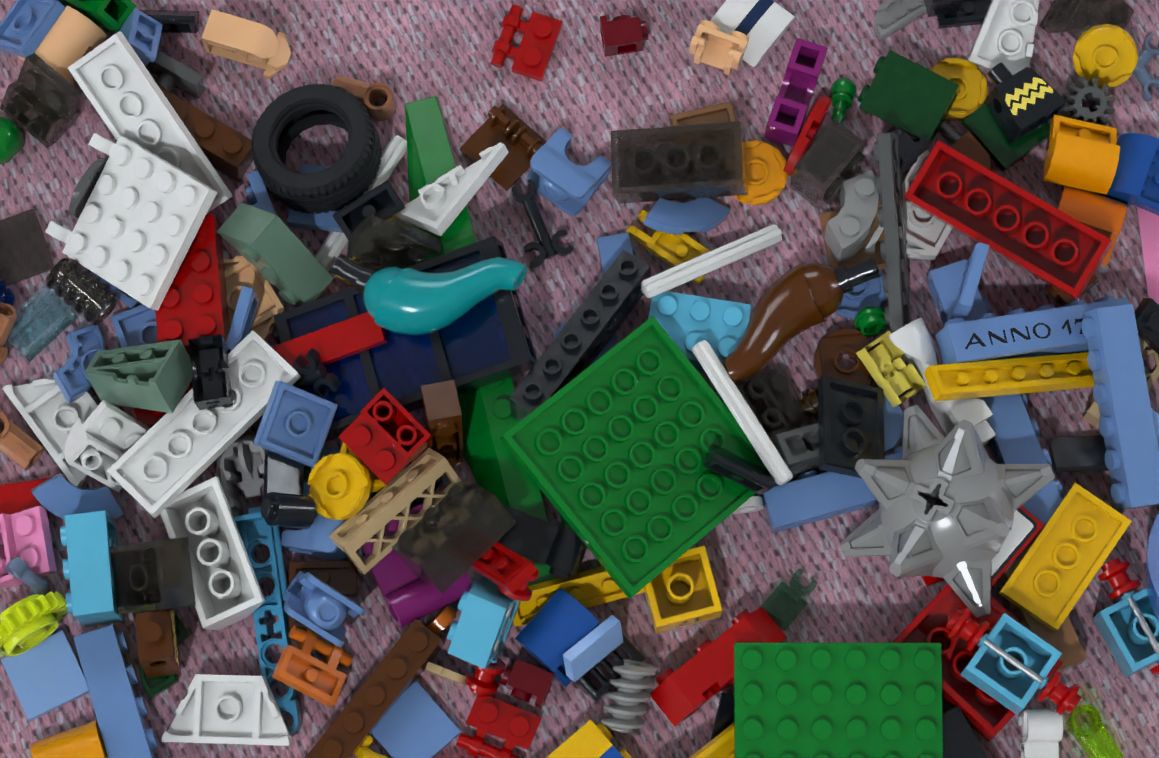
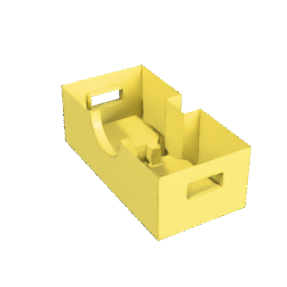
[856,331,927,408]

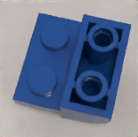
[1098,133,1159,216]
[515,588,600,687]

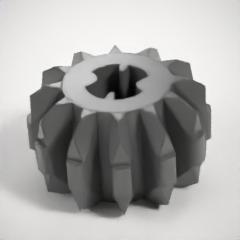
[1060,76,1115,125]

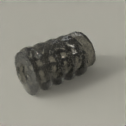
[45,258,120,326]

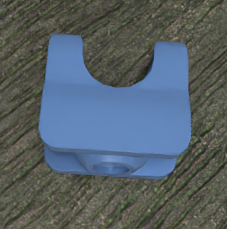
[526,128,613,216]
[280,482,349,561]
[283,571,367,648]

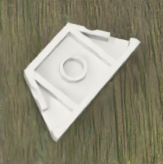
[864,149,952,260]
[2,378,98,487]
[162,674,293,746]

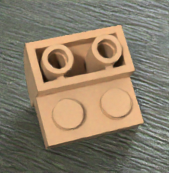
[16,6,107,87]

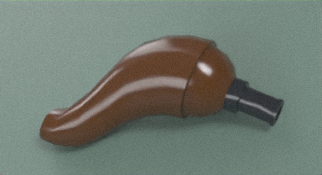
[724,257,881,382]

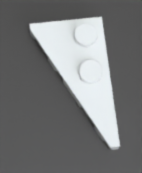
[395,142,509,236]

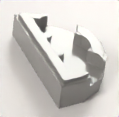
[874,0,927,42]

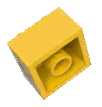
[643,545,722,634]

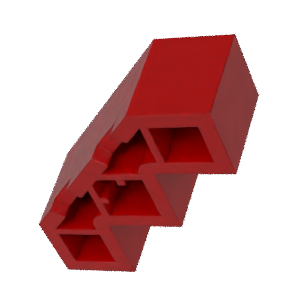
[650,606,787,726]

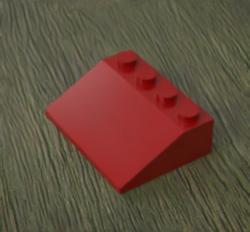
[892,584,1063,742]

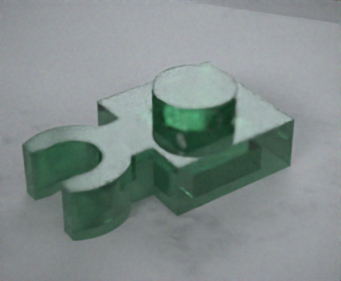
[762,569,817,631]

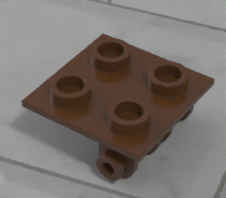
[459,104,547,191]

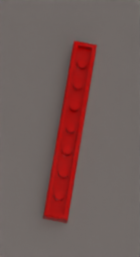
[134,312,388,428]

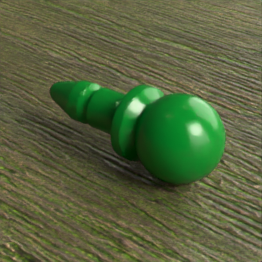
[831,78,857,129]

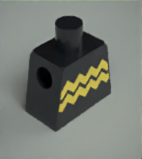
[986,62,1067,145]

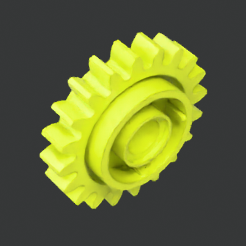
[0,591,68,658]

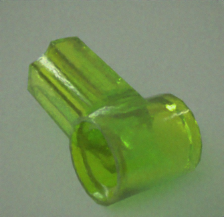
[1064,705,1124,758]

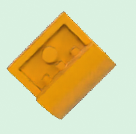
[1043,115,1120,195]
[30,720,108,758]

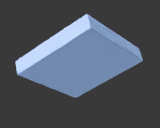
[1,630,89,722]

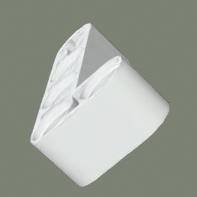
[1018,709,1063,758]

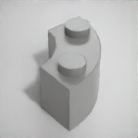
[824,170,879,265]

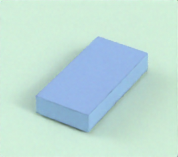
[563,615,624,682]

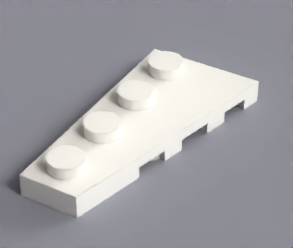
[967,0,1039,75]

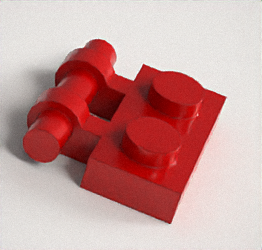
[490,5,563,82]
[456,695,542,758]

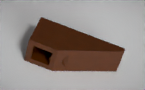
[421,380,463,467]

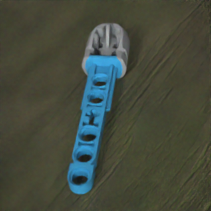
[217,435,302,736]

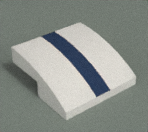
[711,0,796,68]

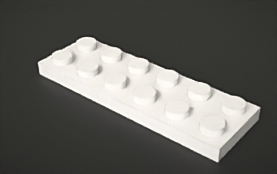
[68,31,233,213]
[107,330,301,519]

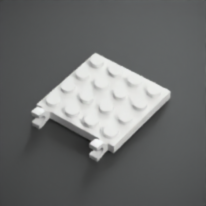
[45,133,217,311]

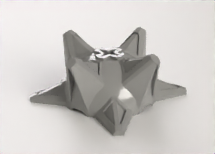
[840,405,1055,618]

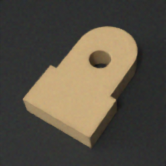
[425,662,466,686]

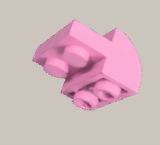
[0,506,57,588]

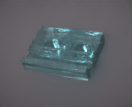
[7,284,78,362]

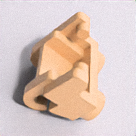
[689,20,749,76]

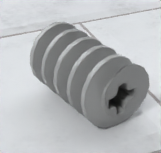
[601,659,657,735]

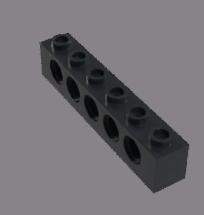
[509,250,651,421]

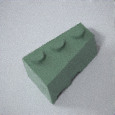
[217,202,334,306]
[84,340,194,413]

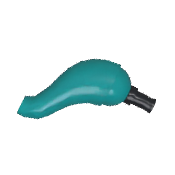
[331,254,528,335]

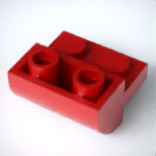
[338,388,433,485]

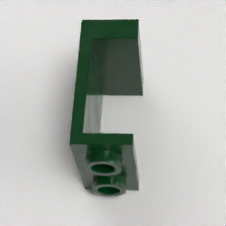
[857,50,961,146]

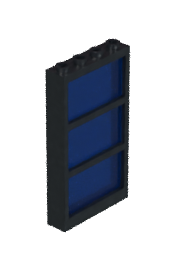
[273,236,538,442]

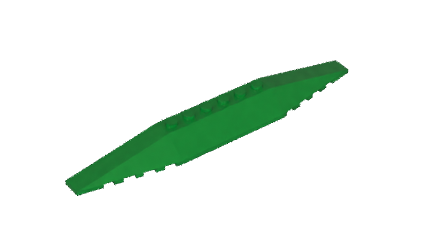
[405,96,560,586]

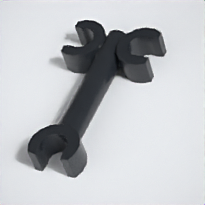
[511,179,574,268]
[292,348,341,398]

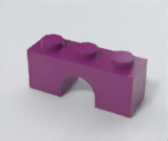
[764,38,828,147]

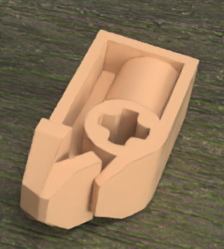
[201,9,291,79]

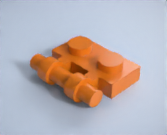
[272,625,353,707]

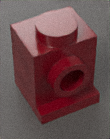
[600,15,648,57]
[500,659,554,710]

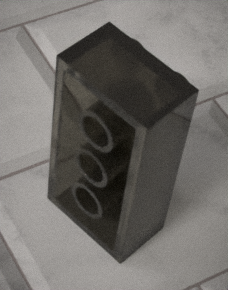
[611,121,748,204]

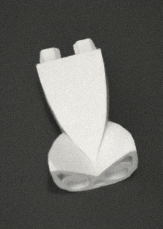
[888,318,996,446]

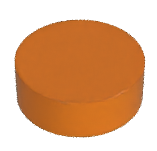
[426,604,457,635]

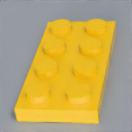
[999,483,1132,633]

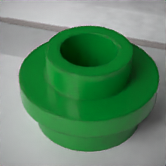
[854,306,886,336]

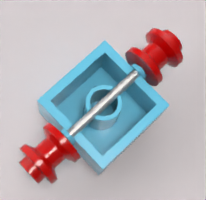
[1092,558,1159,678]
[447,559,539,696]
[946,608,1082,715]

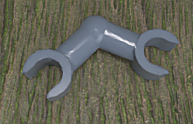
[1133,34,1159,102]
[4,556,49,596]

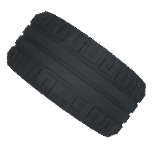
[251,84,382,214]

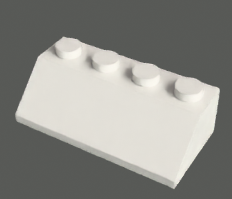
[160,476,265,631]

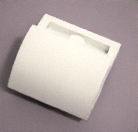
[64,400,151,492]

